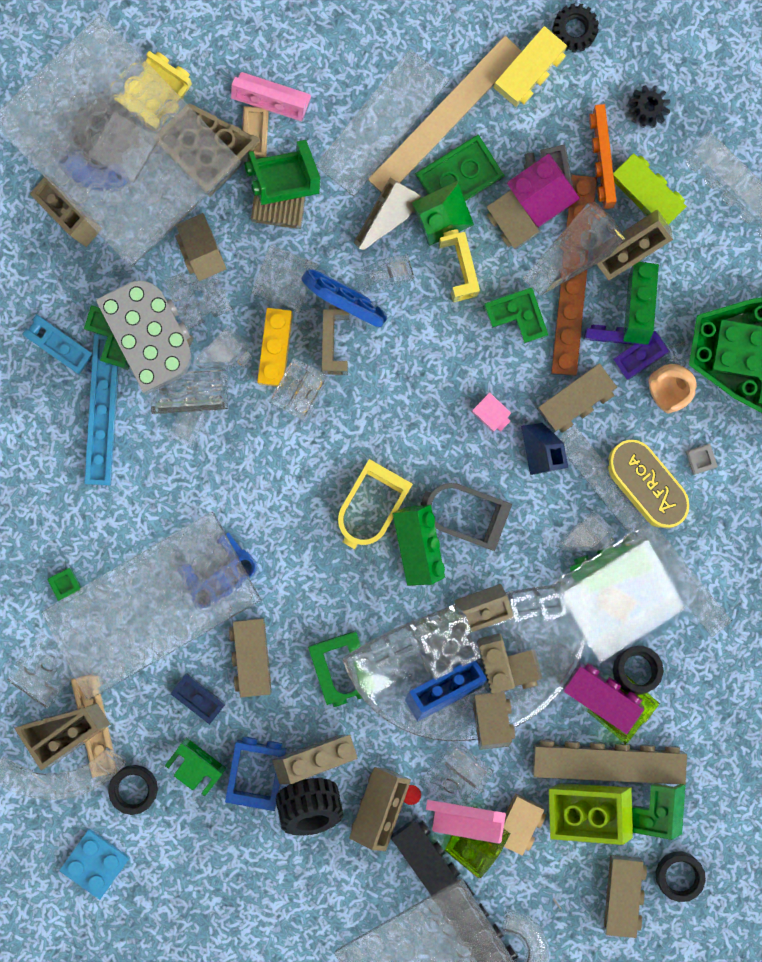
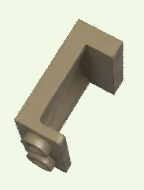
[322,305,350,375]

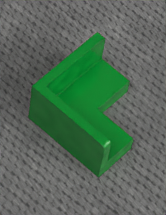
[483,287,548,344]
[84,305,130,370]
[632,784,686,840]

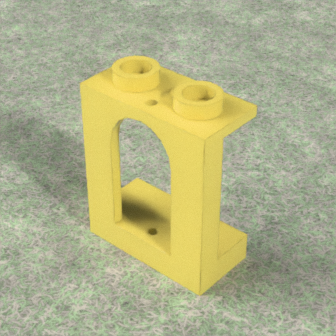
[439,229,480,303]

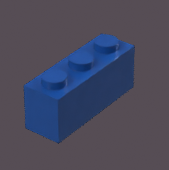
[405,658,487,722]

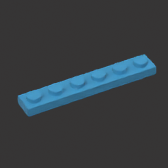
[85,334,119,486]

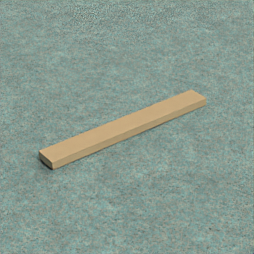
[368,36,522,192]

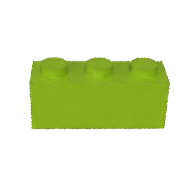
[613,153,687,225]

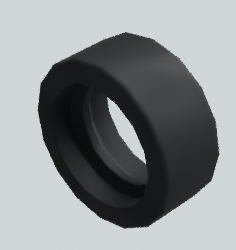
[612,645,664,695]
[108,765,158,815]
[655,851,706,902]

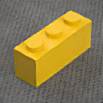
[257,308,293,388]

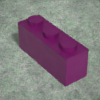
[563,662,644,734]

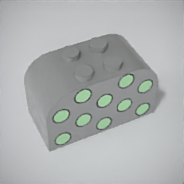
[96,281,192,395]

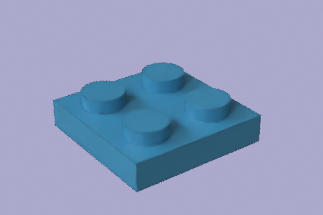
[59,828,130,900]

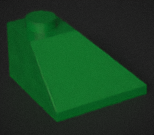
[412,181,474,246]

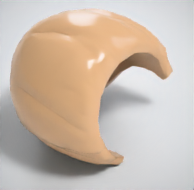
[648,364,697,414]

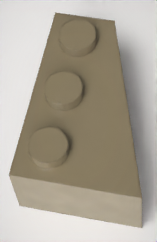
[14,703,111,770]

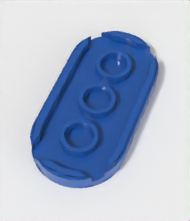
[301,269,388,327]

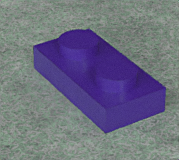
[583,324,636,345]
[613,331,670,380]

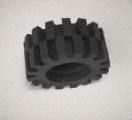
[552,3,599,53]

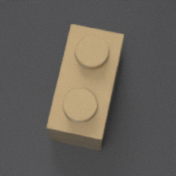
[502,793,546,856]

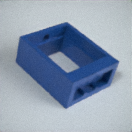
[225,737,287,811]

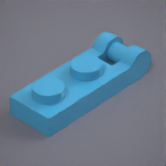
[22,314,93,375]

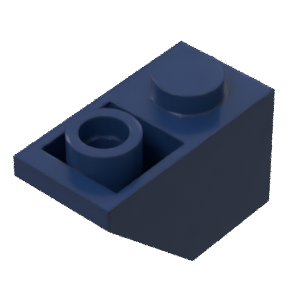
[521,423,569,475]

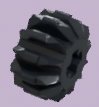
[628,85,670,128]

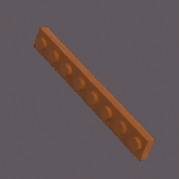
[551,175,597,376]

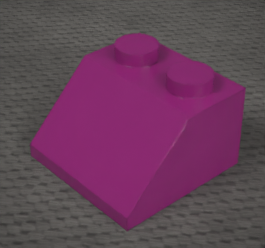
[507,153,580,228]

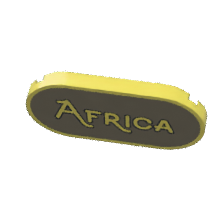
[608,440,689,529]

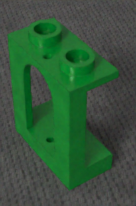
[308,630,375,707]

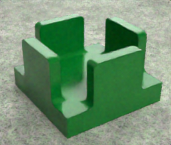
[165,737,226,796]

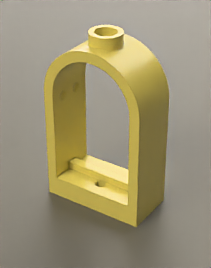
[338,459,413,549]

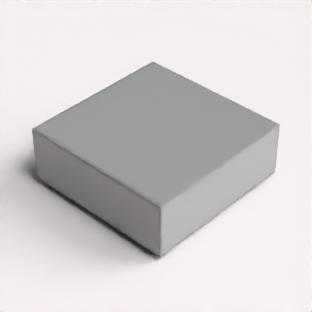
[685,444,718,475]

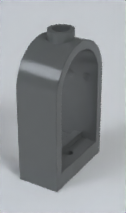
[420,483,512,551]

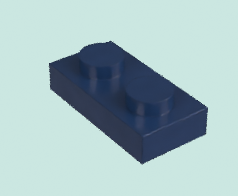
[170,673,226,725]

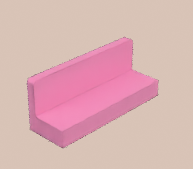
[231,72,311,121]
[426,800,506,844]

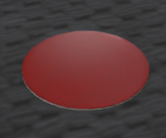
[404,785,421,805]

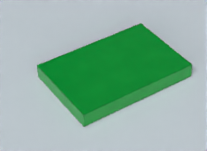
[415,134,505,201]

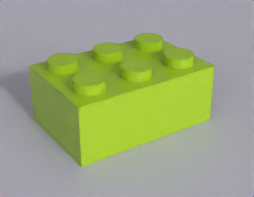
[549,783,633,845]

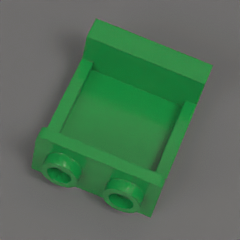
[244,140,320,205]

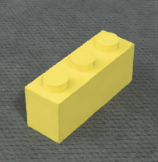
[494,26,567,107]

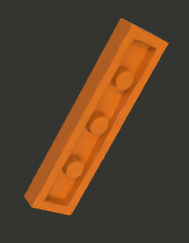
[589,104,617,209]

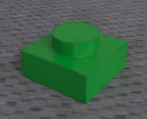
[47,567,82,601]

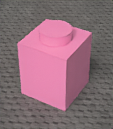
[471,392,511,432]

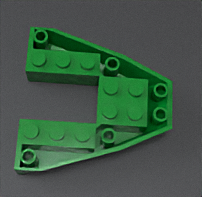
[689,297,762,413]

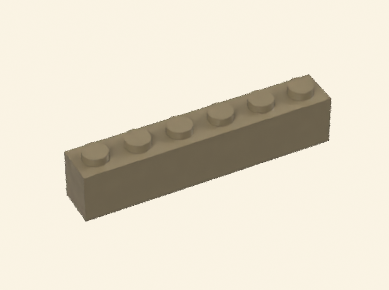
[532,740,687,785]

